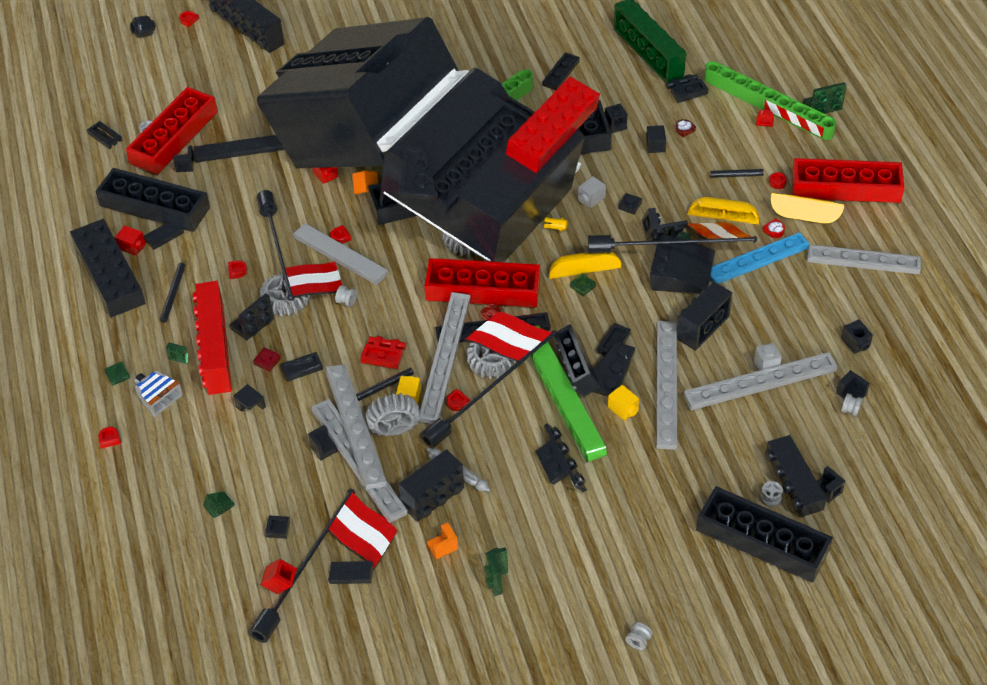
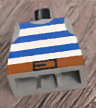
[135,371,183,417]

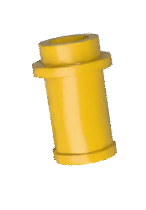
[544,217,567,232]

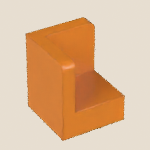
[353,171,378,194]
[427,522,458,559]

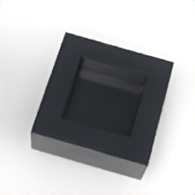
[618,193,642,215]
[265,515,290,539]

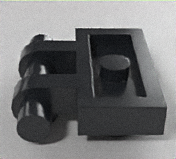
[665,74,709,103]

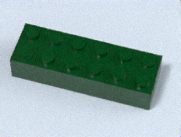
[613,0,687,83]

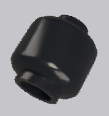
[130,15,156,38]

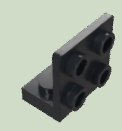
[642,208,688,241]
[230,293,274,341]

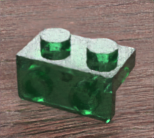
[484,547,508,596]

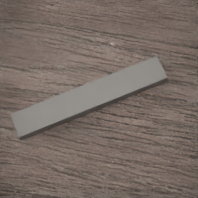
[293,223,388,285]
[807,244,921,274]

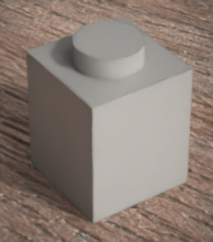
[578,176,606,208]
[754,343,782,371]

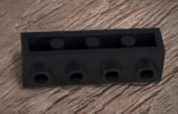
[555,324,600,397]
[765,435,827,517]

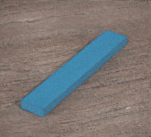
[710,232,809,284]

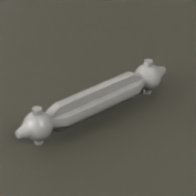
[427,448,491,492]

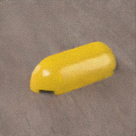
[771,193,844,223]
[687,197,760,224]
[549,251,621,279]

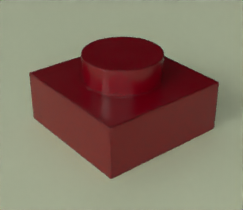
[253,347,281,372]

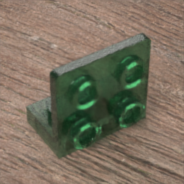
[803,82,847,114]

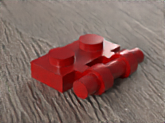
[360,336,407,369]

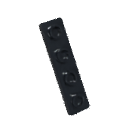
[535,423,587,493]

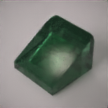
[203,491,235,518]

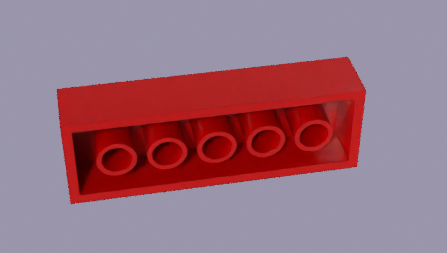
[506,76,600,173]
[126,87,218,175]
[791,158,905,203]
[424,258,540,307]
[193,280,232,395]

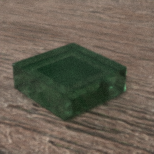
[570,273,596,296]
[166,342,189,364]
[104,362,130,386]

